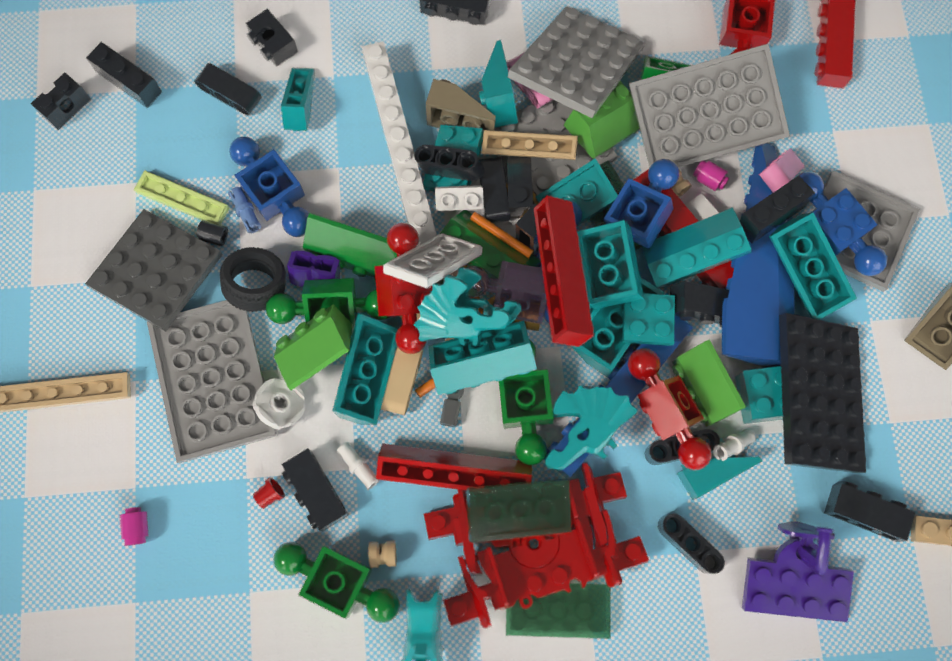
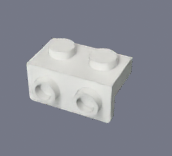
[435,185,483,211]

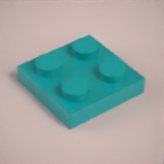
[622,293,675,346]

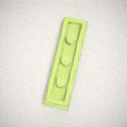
[134,170,230,225]

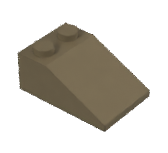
[426,79,496,131]
[904,283,952,370]

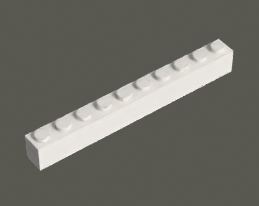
[362,41,437,246]

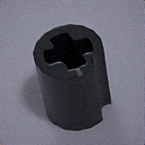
[196,220,228,246]

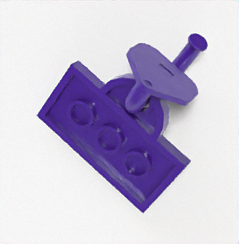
[742,521,854,622]

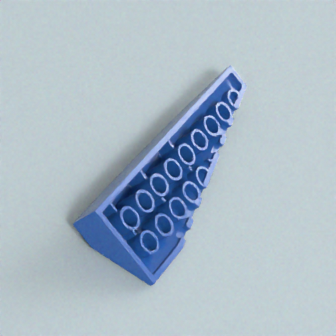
[722,143,794,368]

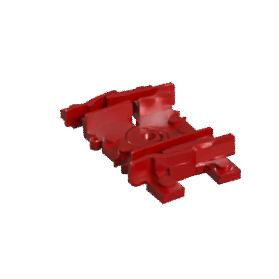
[424,462,649,629]

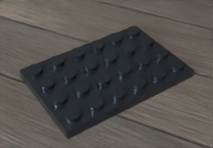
[779,313,866,473]

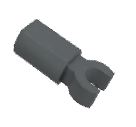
[440,389,464,427]

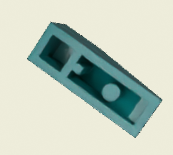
[281,68,315,131]
[677,457,762,500]

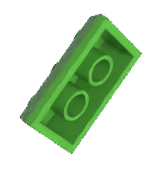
[564,81,639,159]
[274,304,353,390]
[672,339,746,427]

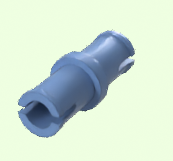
[228,187,262,234]

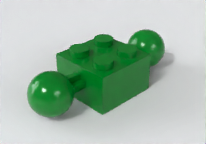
[266,278,390,335]
[499,339,554,465]
[273,542,400,623]

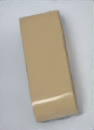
[381,347,423,416]

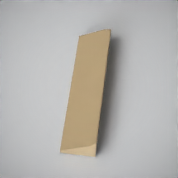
[482,130,578,160]

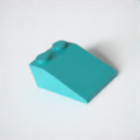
[479,40,518,128]

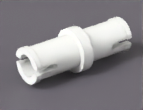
[713,429,756,461]
[336,442,379,490]

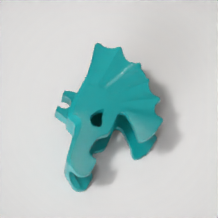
[414,267,521,346]
[545,385,638,470]
[401,589,444,661]

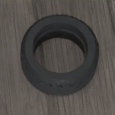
[220,247,286,312]

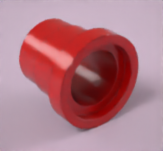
[253,477,285,509]

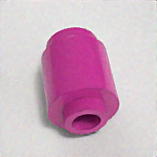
[693,160,730,192]
[120,507,149,546]

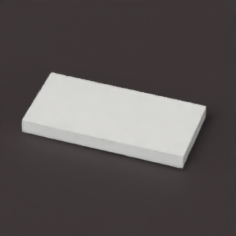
[383,233,482,288]

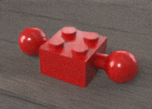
[719,0,775,54]
[374,223,433,354]
[628,348,712,470]

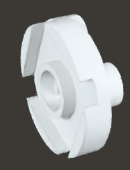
[252,378,305,430]

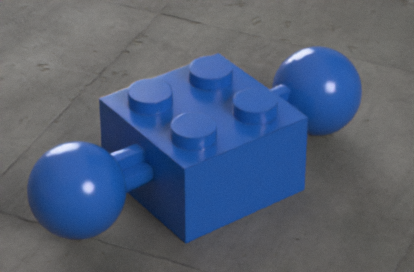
[229,136,309,237]
[604,159,679,249]
[799,172,887,276]

